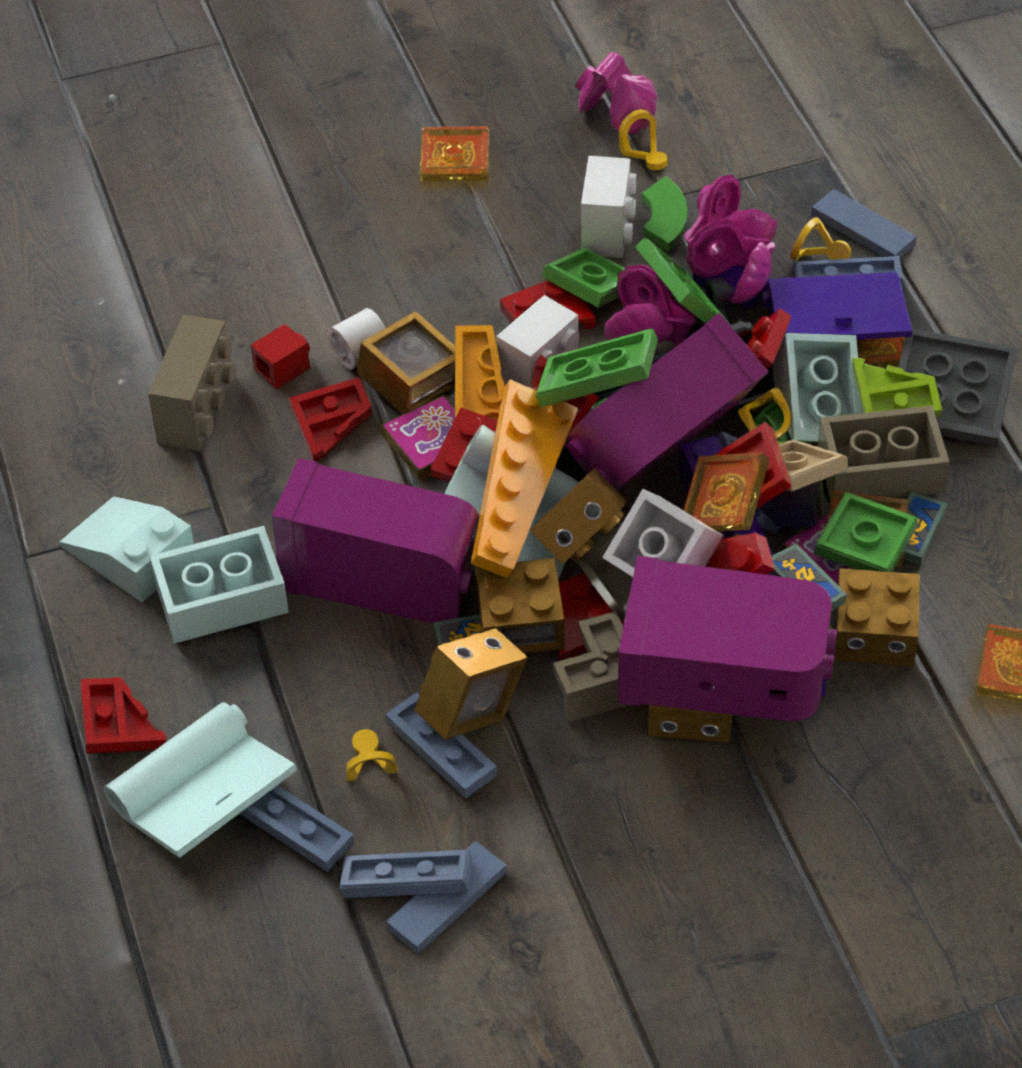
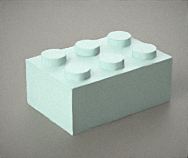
[150,526,289,644]

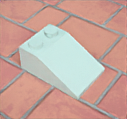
[772,333,863,443]
[59,496,194,602]

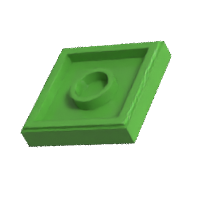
[542,247,625,307]
[814,492,918,572]

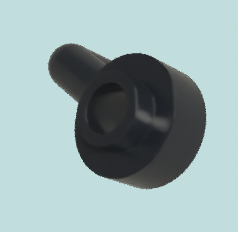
[690,278,734,336]

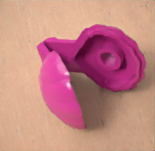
[575,51,658,134]
[684,174,777,244]
[686,220,776,304]
[604,264,696,345]

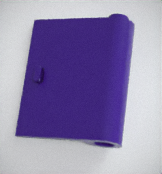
[760,272,912,340]

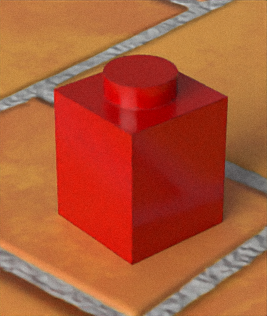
[250,324,310,389]

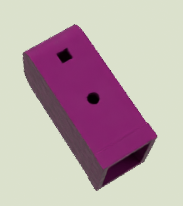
[564,313,768,494]
[272,458,479,623]
[618,556,837,721]

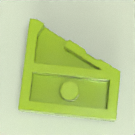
[852,357,942,417]

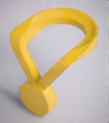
[619,109,668,170]
[790,217,851,261]
[738,387,792,439]
[346,729,398,782]

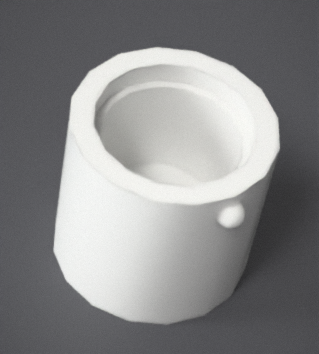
[327,308,385,370]

